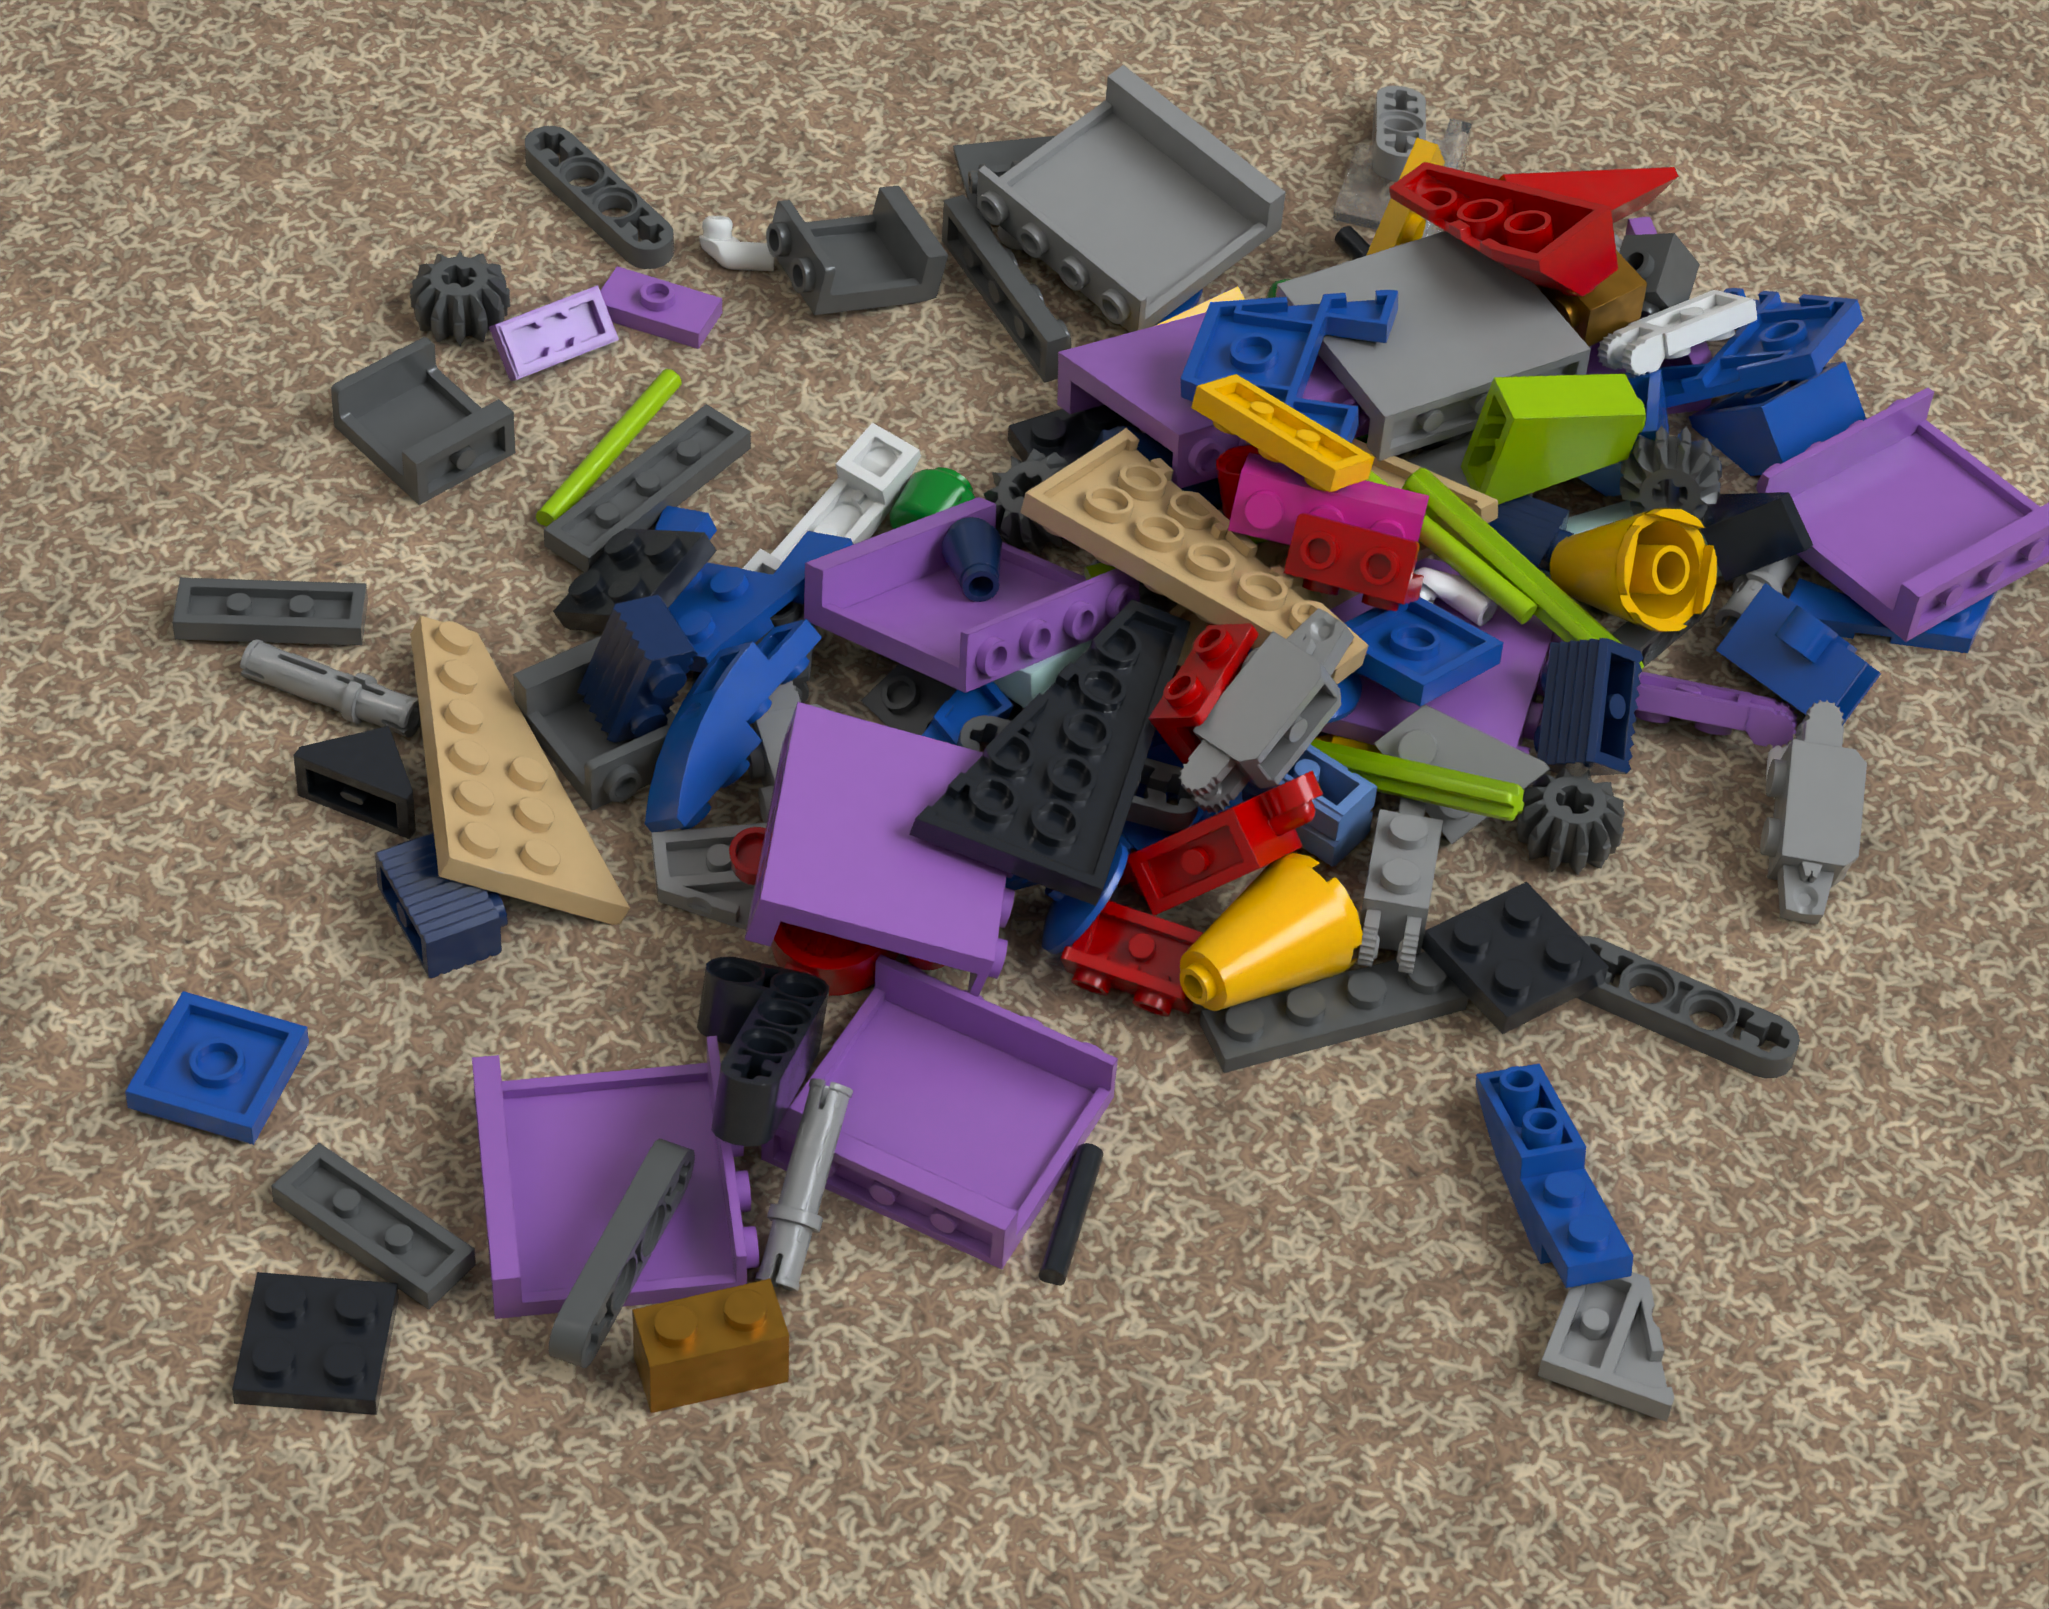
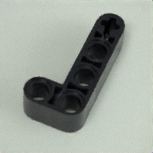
[697,957,829,1146]

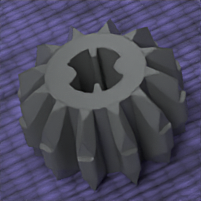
[410,249,510,346]
[1620,425,1722,521]
[983,449,1069,555]
[1516,766,1625,875]

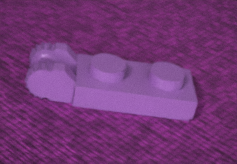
[1634,672,1797,748]

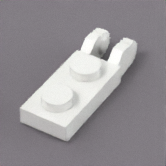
[1597,290,1757,376]

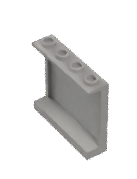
[977,65,1286,332]
[1275,231,1591,461]

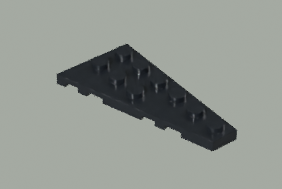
[909,599,1191,906]

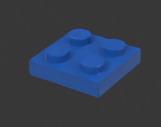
[1344,596,1504,707]
[125,991,309,1145]

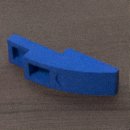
[644,619,822,832]
[1475,1064,1633,1288]

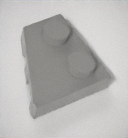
[1538,1272,1674,1422]

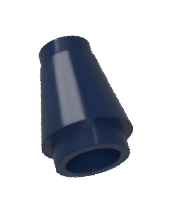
[941,517,1002,602]

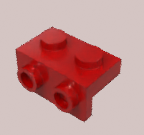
[1284,513,1424,611]
[1148,623,1259,764]
[1060,901,1203,1017]

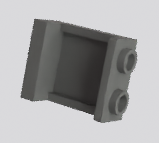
[766,185,948,315]
[331,337,516,505]
[513,636,676,811]

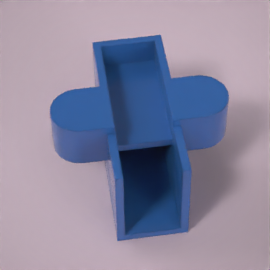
[1716,583,1882,726]

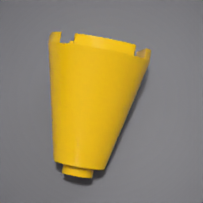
[1550,508,1717,632]
[1180,853,1363,1011]

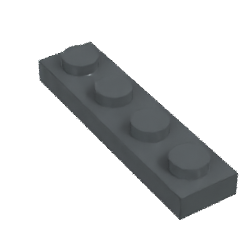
[942,194,1072,383]
[544,404,751,572]
[1199,952,1468,1073]

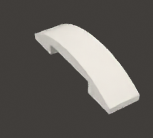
[742,423,921,574]

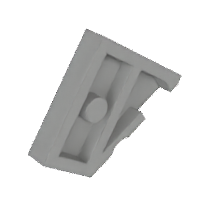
[1374,705,1550,844]
[651,823,767,930]

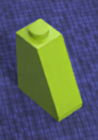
[1460,374,1646,505]

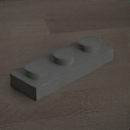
[172,577,368,645]
[271,1143,476,1310]

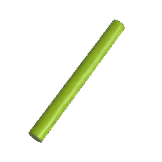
[536,369,682,527]
[1366,471,1538,624]

